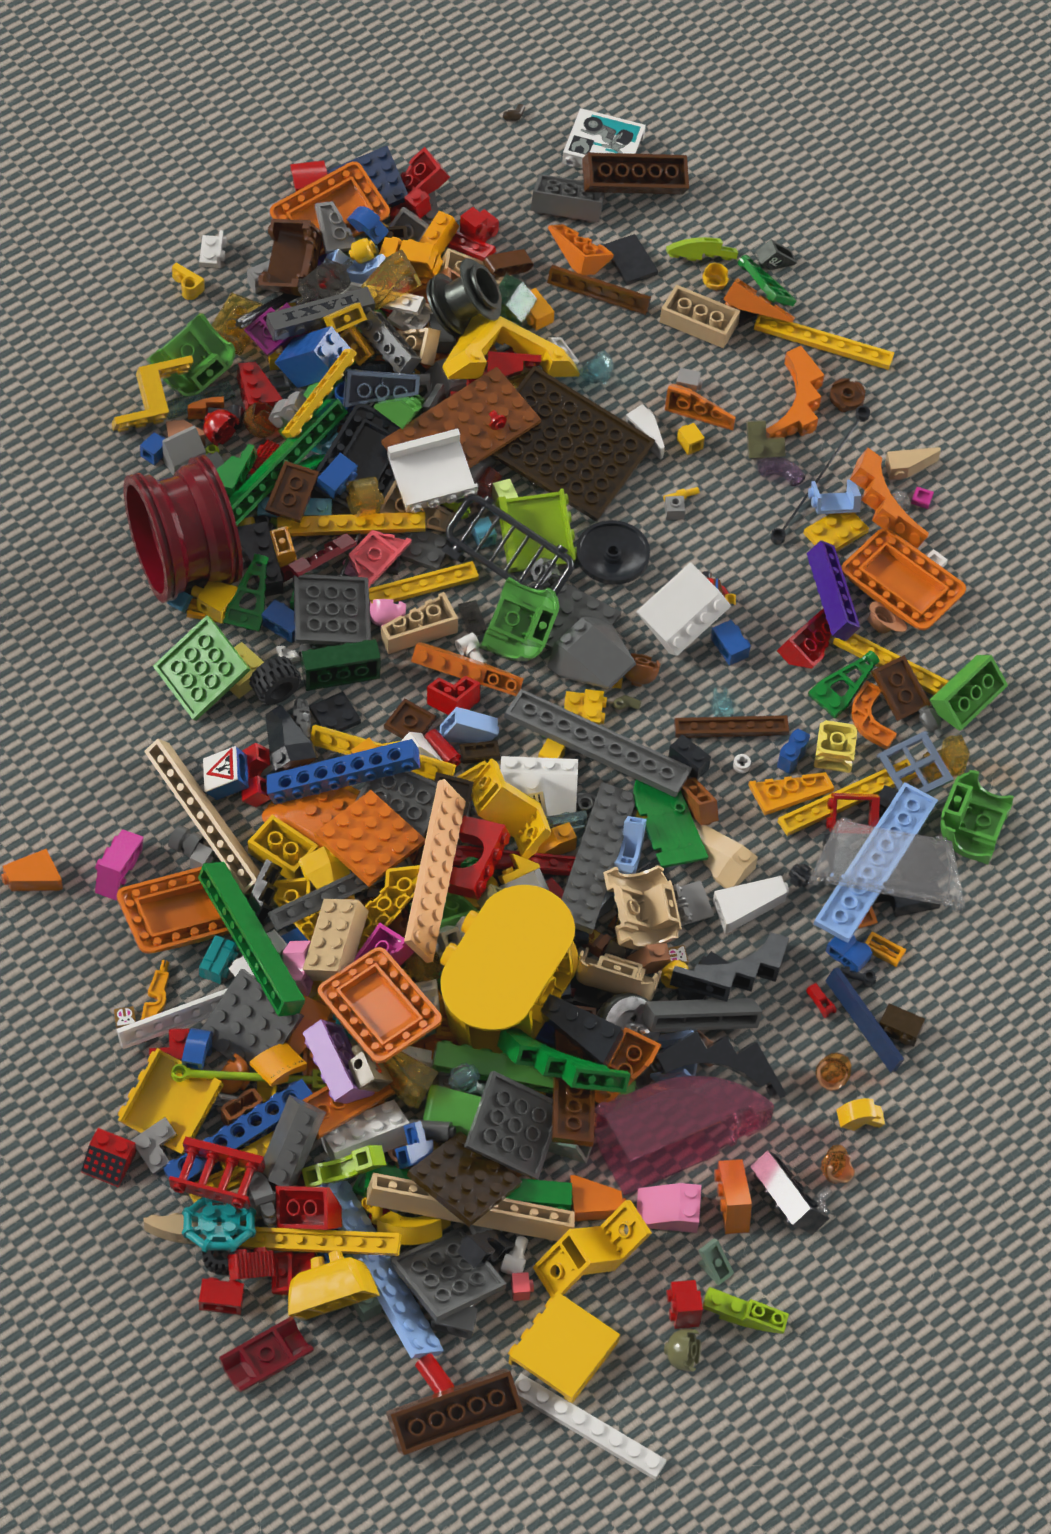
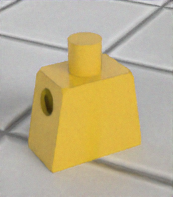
[191,581,238,624]

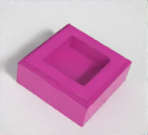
[911,487,934,509]

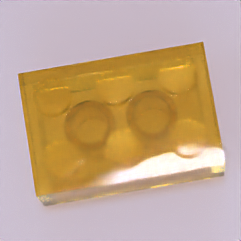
[212,292,263,356]

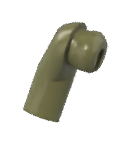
[613,695,642,710]

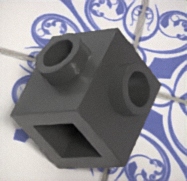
[529,557,562,588]

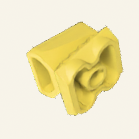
[814,720,858,773]

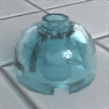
[579,350,614,384]

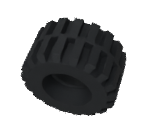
[249,656,302,705]

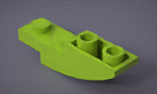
[666,237,738,261]
[703,1287,789,1334]

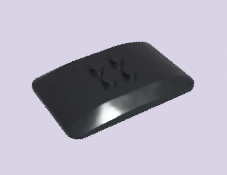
[314,404,400,514]

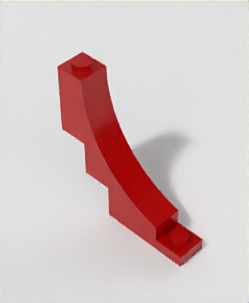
[448,351,541,397]

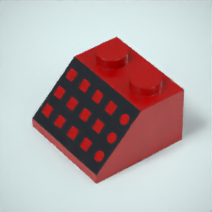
[81,1128,136,1188]

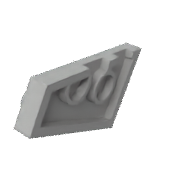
[315,201,355,254]

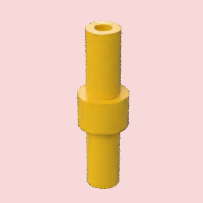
[663,487,700,502]

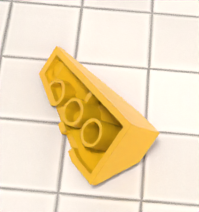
[298,846,355,900]

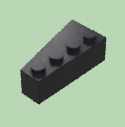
[237,521,283,597]

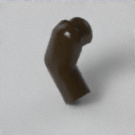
[503,104,525,121]

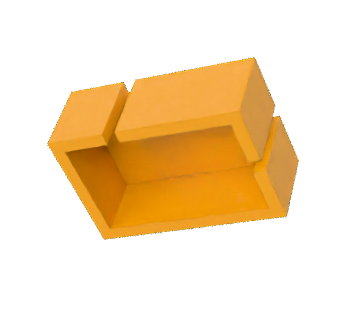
[379,237,443,279]

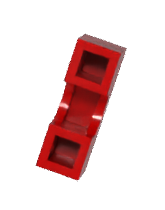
[241,743,270,808]

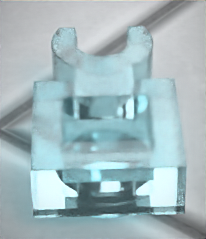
[712,687,734,717]

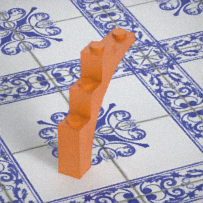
[766,346,824,438]
[850,448,929,549]

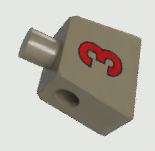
[348,1044,393,1092]

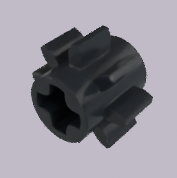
[789,864,813,887]

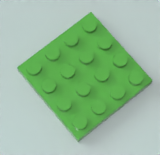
[153,615,251,721]

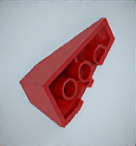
[389,147,451,215]
[777,608,832,669]

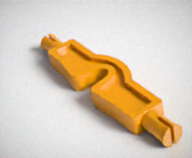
[141,960,170,1042]

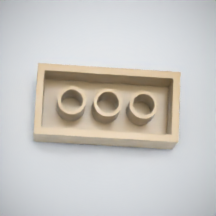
[660,285,740,349]
[302,899,369,981]

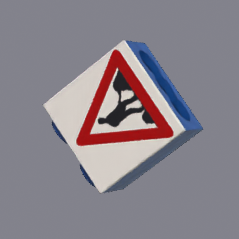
[203,746,249,800]

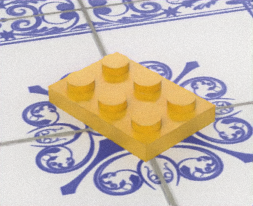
[803,512,869,552]

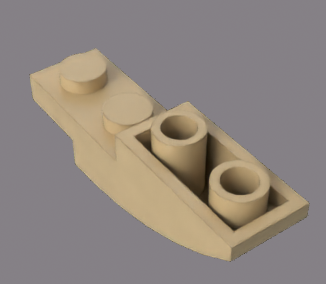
[143,1213,222,1244]

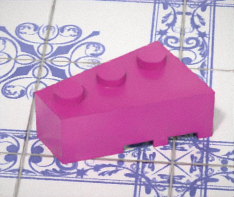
[95,829,144,901]

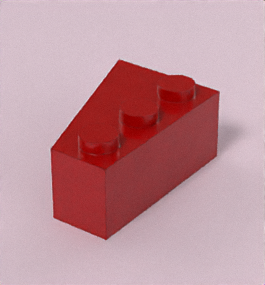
[237,361,283,418]

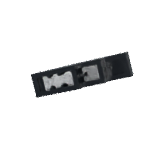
[248,859,282,928]

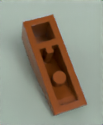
[681,777,719,825]

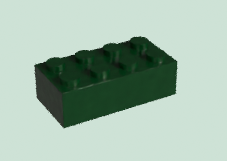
[301,639,381,691]

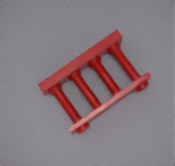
[169,1136,266,1209]

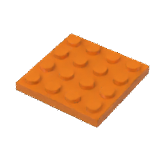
[314,790,426,887]

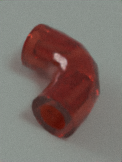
[476,466,503,503]

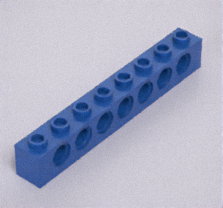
[267,739,420,804]
[163,1079,313,1194]

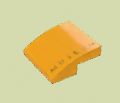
[249,1042,307,1086]

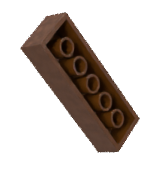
[582,152,689,195]
[386,1368,523,1455]

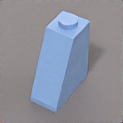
[440,707,499,743]

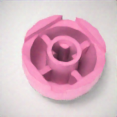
[369,599,406,629]

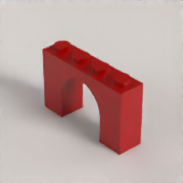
[447,816,510,900]

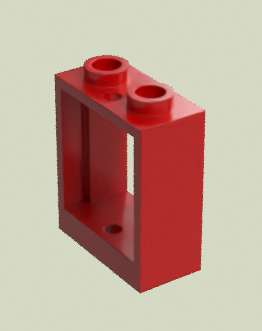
[826,793,880,835]

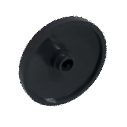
[576,520,650,585]

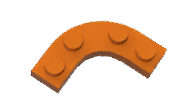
[851,680,897,750]

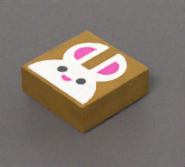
[668,945,689,965]
[114,1006,136,1029]

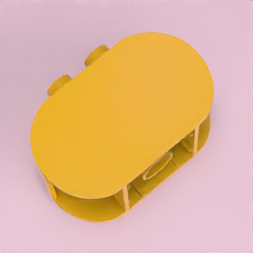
[440,885,578,1054]

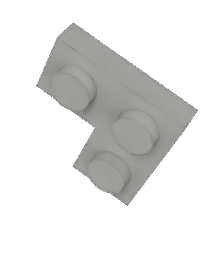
[131,1117,177,1175]

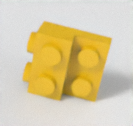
[564,689,607,725]

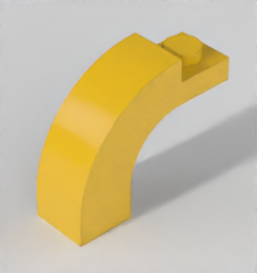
[377,1211,451,1245]

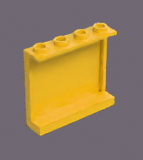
[118,1048,224,1155]
[508,1292,620,1403]

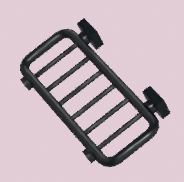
[442,495,574,596]

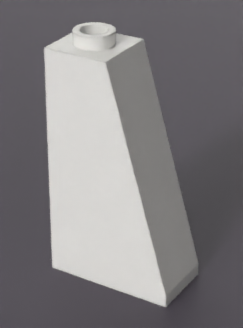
[713,876,789,934]

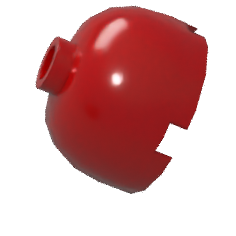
[203,409,239,446]

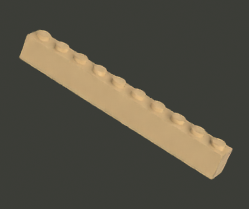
[144,739,260,896]
[366,1173,575,1241]

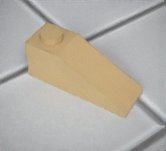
[885,447,941,480]

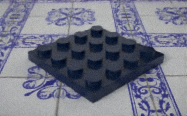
[327,146,408,208]

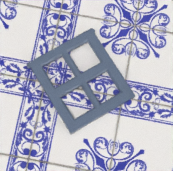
[877,731,954,794]

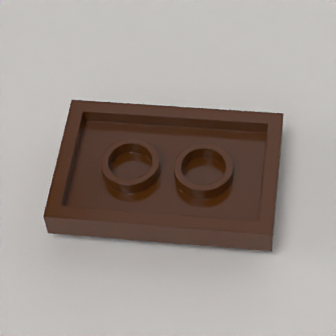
[265,461,320,523]
[871,655,931,722]

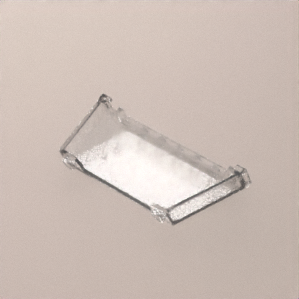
[808,818,965,912]

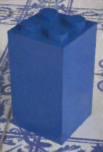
[274,326,351,388]

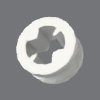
[733,754,751,774]

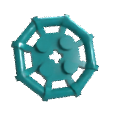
[182,1197,256,1252]

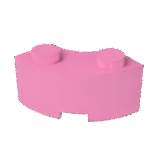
[282,941,313,997]

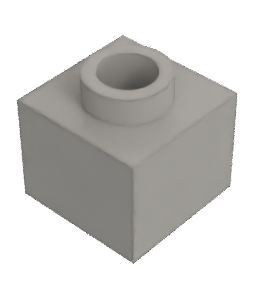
[664,496,685,520]
[190,843,215,869]

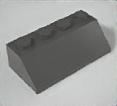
[261,1095,326,1186]

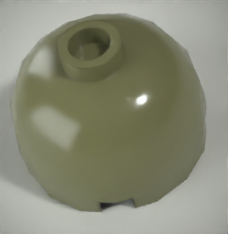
[664,1329,701,1372]

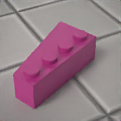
[354,923,414,966]

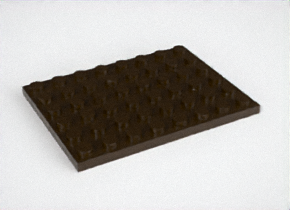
[490,366,656,522]

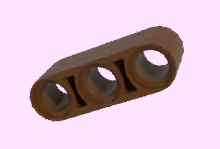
[483,249,534,278]

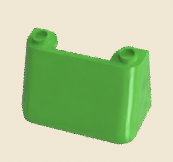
[423,1085,481,1145]

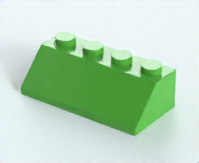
[930,655,1008,731]

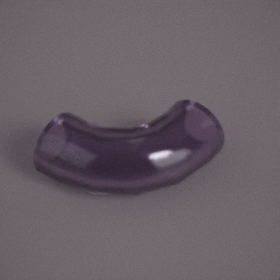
[757,457,806,486]

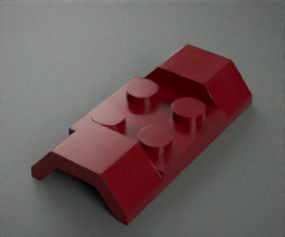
[280,533,357,583]
[219,1317,314,1393]

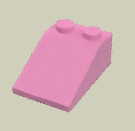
[637,1183,701,1233]

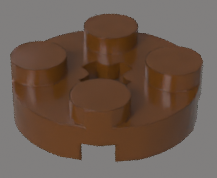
[829,378,866,412]

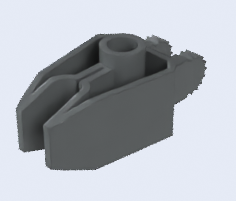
[247,1171,276,1226]

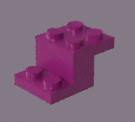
[244,303,308,357]

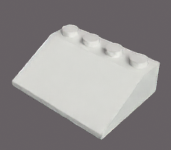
[636,562,731,656]
[500,756,578,819]

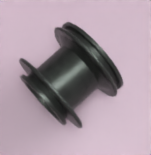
[426,258,502,337]

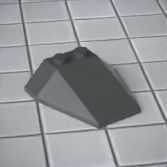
[547,617,636,689]

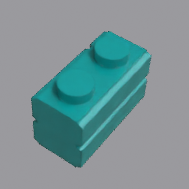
[199,935,239,984]

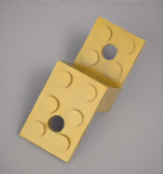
[111,355,194,432]
[471,758,551,859]
[532,1200,652,1298]

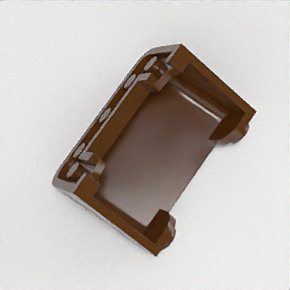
[258,219,322,297]

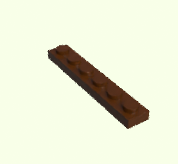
[547,265,651,315]
[674,715,789,738]

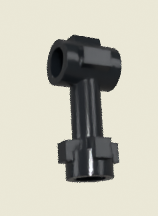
[840,966,877,987]

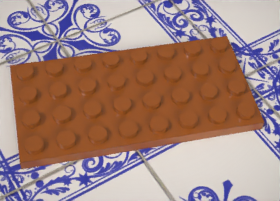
[381,367,541,469]

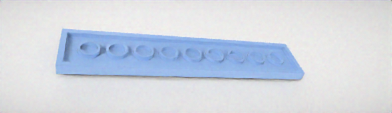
[813,782,938,943]
[316,1181,444,1359]

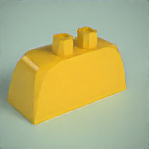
[288,1250,380,1320]

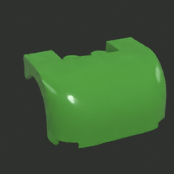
[146,313,236,396]
[480,577,560,661]
[940,770,1014,865]

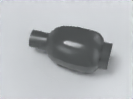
[918,705,944,739]

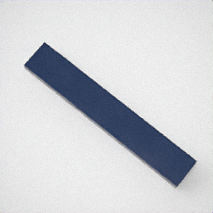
[825,967,905,1073]

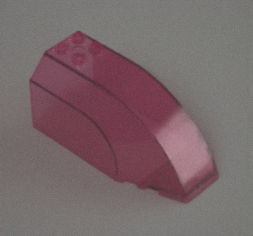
[594,1076,774,1196]

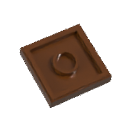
[384,698,436,739]

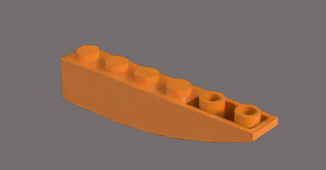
[411,642,524,696]

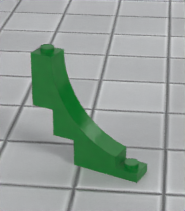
[216,444,258,497]
[497,1028,631,1093]

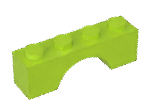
[302,1145,387,1187]

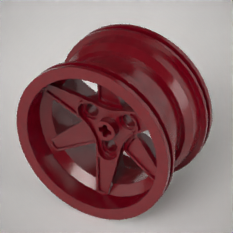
[123,455,243,603]

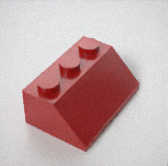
[276,1186,342,1230]

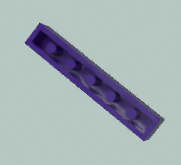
[807,540,860,641]

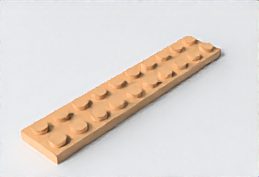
[404,779,466,963]

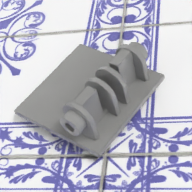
[673,880,715,926]

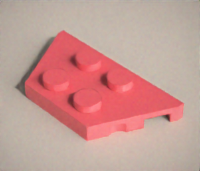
[348,530,412,587]

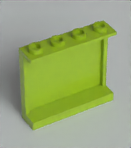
[496,488,577,573]

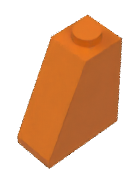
[1,849,63,891]
[569,1175,626,1221]

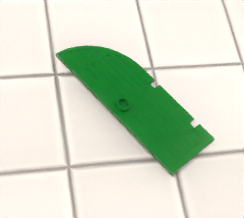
[633,779,709,868]

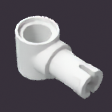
[455,633,487,664]
[501,1236,528,1275]

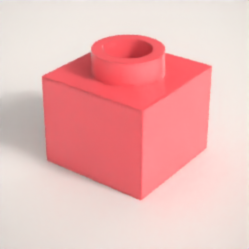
[511,1272,534,1301]

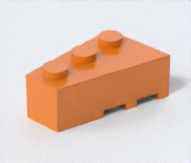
[714,1159,752,1234]

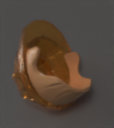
[815,1053,852,1091]
[820,1144,855,1184]

